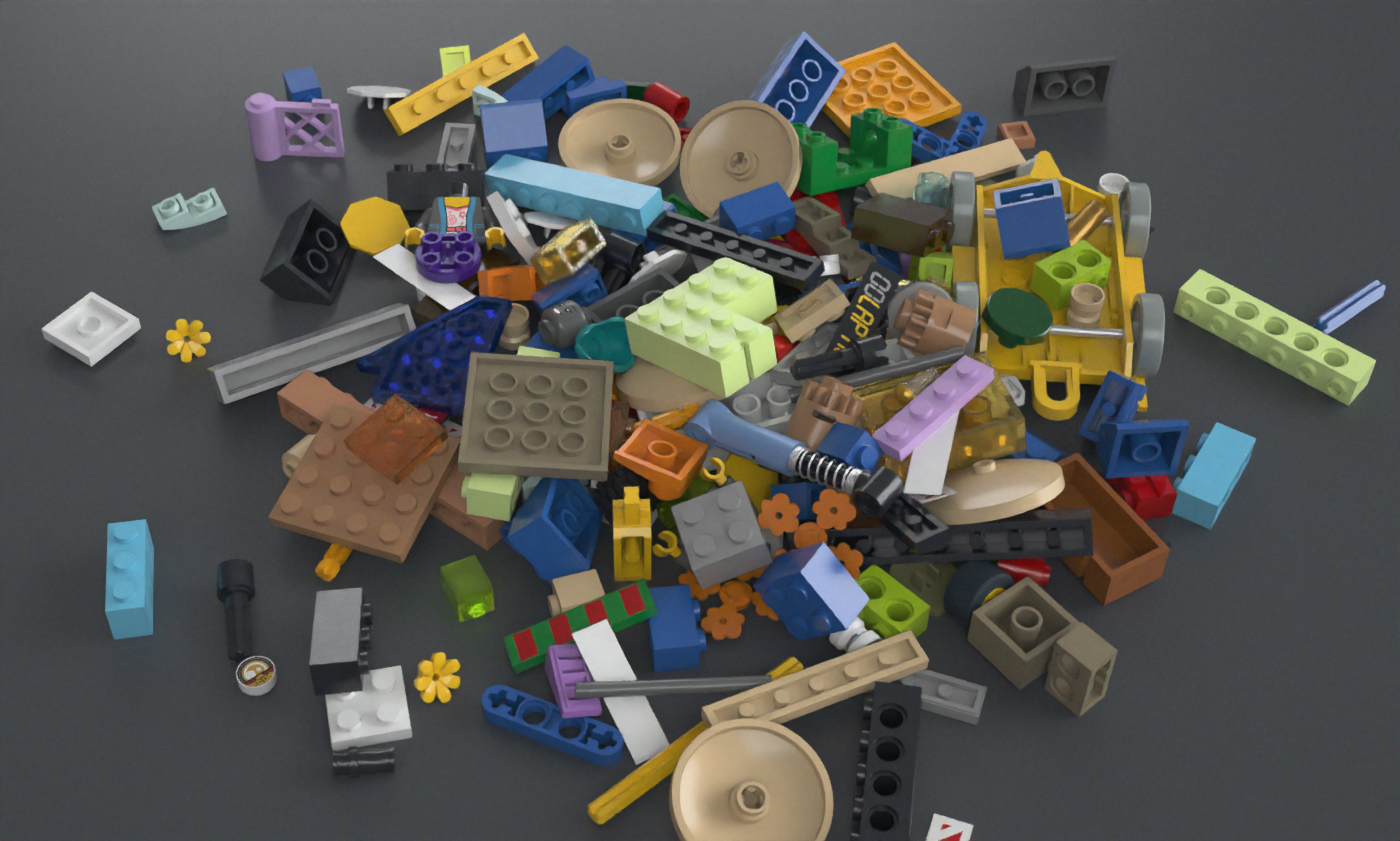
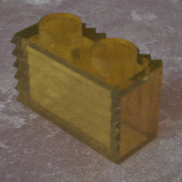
[530,217,606,284]

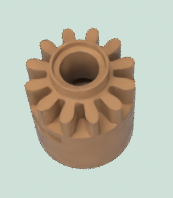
[893,288,977,366]
[784,375,864,453]

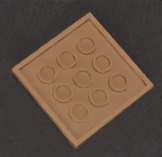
[268,404,461,564]

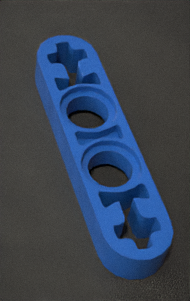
[481,685,624,767]

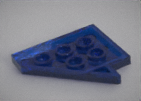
[356,295,513,416]

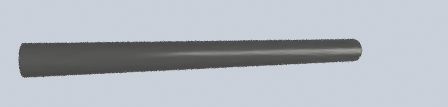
[788,345,965,404]
[575,675,772,699]

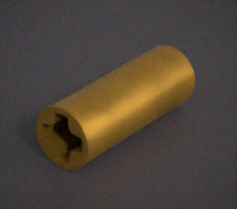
[1052,200,1108,254]

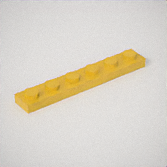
[384,33,538,137]

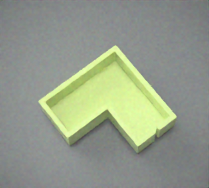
[624,257,778,398]

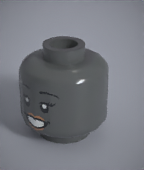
[538,300,591,350]

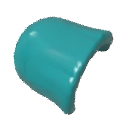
[574,316,636,373]

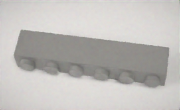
[207,303,419,404]

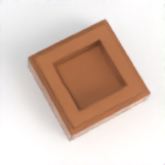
[997,121,1036,149]

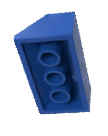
[747,31,846,128]

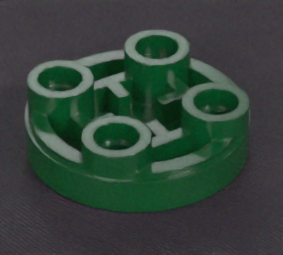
[982,288,1053,349]

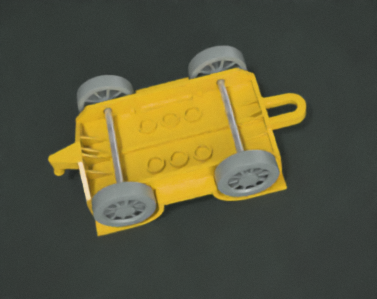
[945,151,1165,421]

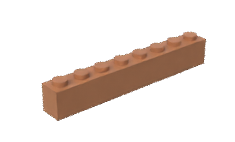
[277,370,516,551]

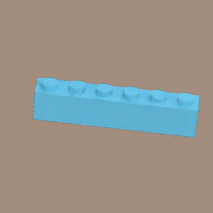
[484,154,665,236]

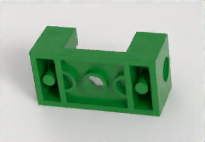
[791,108,913,196]

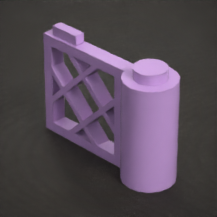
[245,93,345,161]

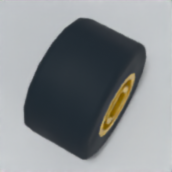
[944,560,1015,629]

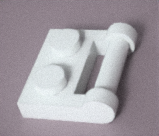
[486,191,543,265]

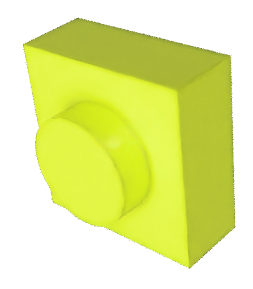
[439,45,471,77]

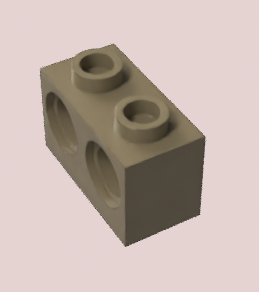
[1044,622,1118,717]

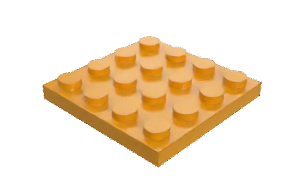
[821,42,961,138]

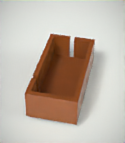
[1032,452,1170,606]

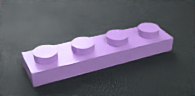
[871,355,994,462]

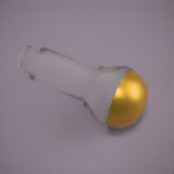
[894,367,938,406]

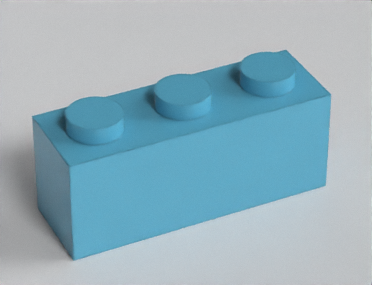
[1172,422,1256,530]
[105,519,154,640]

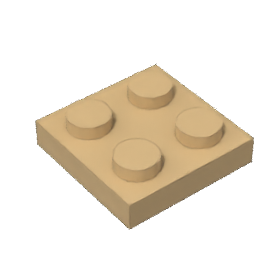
[774,279,851,343]

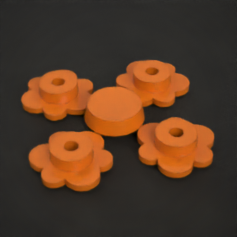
[758,488,863,579]
[678,566,781,640]

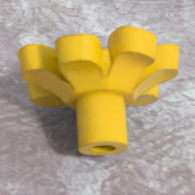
[166,318,211,363]
[414,652,460,703]

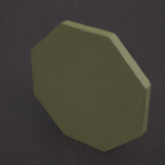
[890,562,958,617]

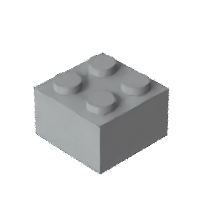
[671,480,773,589]

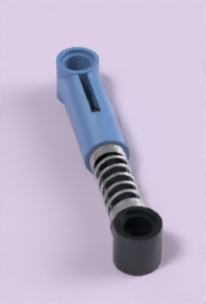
[684,399,904,519]

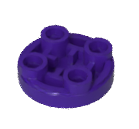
[415,231,482,283]

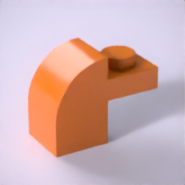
[477,264,553,304]

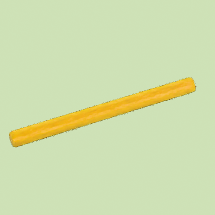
[587,657,804,825]

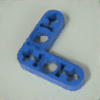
[901,111,987,163]

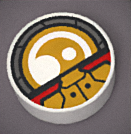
[236,656,277,696]

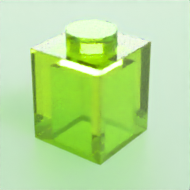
[440,554,494,622]

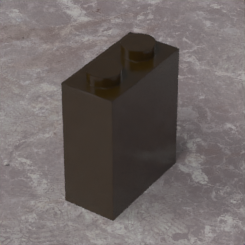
[851,192,955,258]

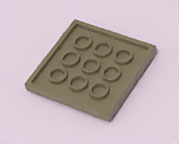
[458,352,614,481]

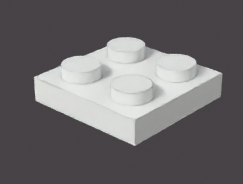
[41,291,141,367]
[325,665,413,751]

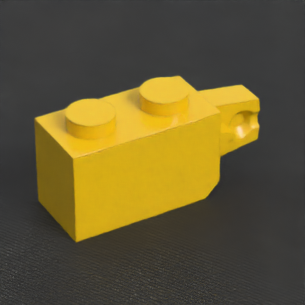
[612,486,652,582]

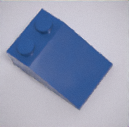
[507,477,603,586]

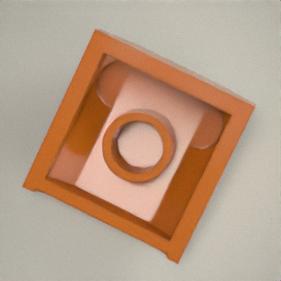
[613,418,710,501]

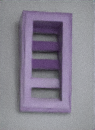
[544,644,602,718]

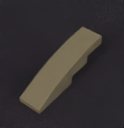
[793,196,877,280]

